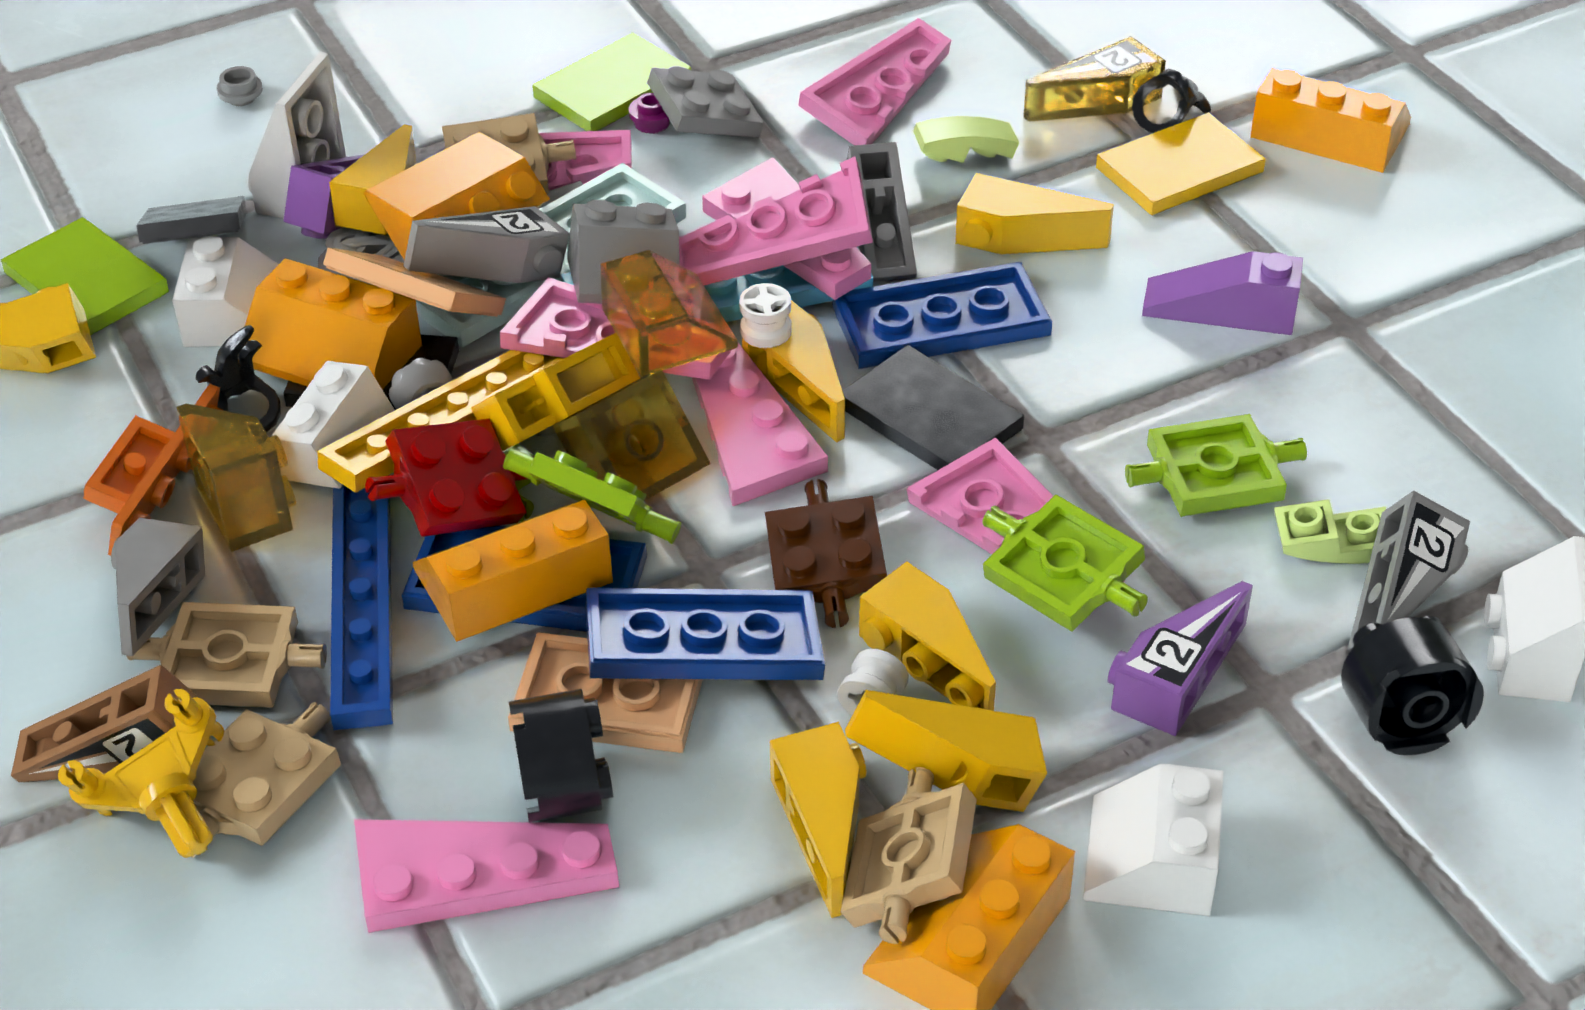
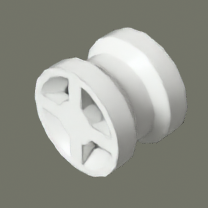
[739,283,791,348]
[837,649,909,715]

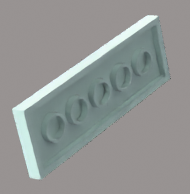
[416,163,686,348]

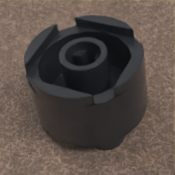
[1341,616,1484,755]
[508,689,613,823]

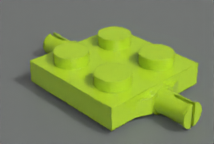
[1125,414,1307,517]
[503,447,682,544]
[983,495,1148,632]

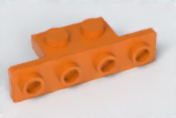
[83,383,223,556]

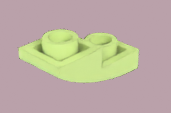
[913,116,1019,163]
[1274,499,1386,564]

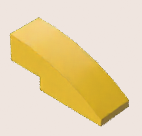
[470,332,641,451]

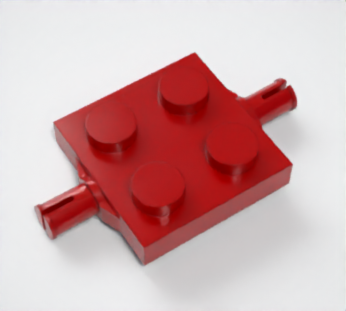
[365,418,535,537]

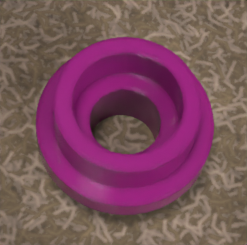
[629,93,670,133]

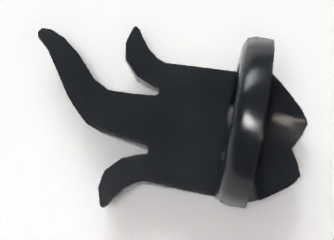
[1132,68,1211,133]
[196,325,281,437]

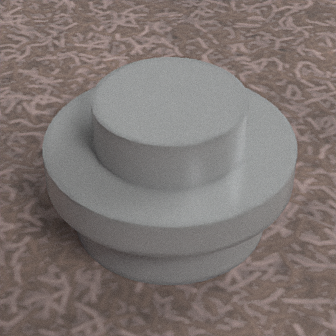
[217,66,263,106]

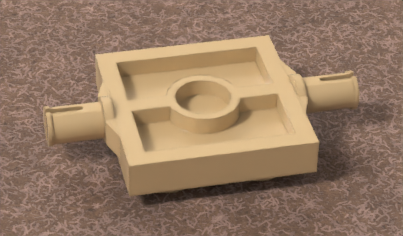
[414,113,576,193]
[127,602,327,708]
[191,702,341,858]
[841,767,977,944]

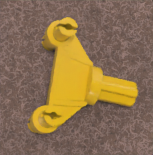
[58,689,224,858]

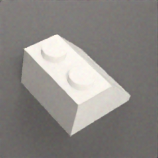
[172,236,279,347]
[254,361,395,489]
[1484,536,1585,702]
[1083,763,1223,916]

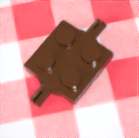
[765,479,887,628]

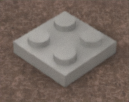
[647,66,764,138]

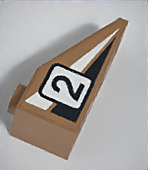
[11,665,199,782]

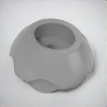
[389,358,453,409]

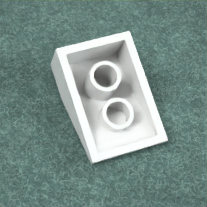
[248,52,346,219]

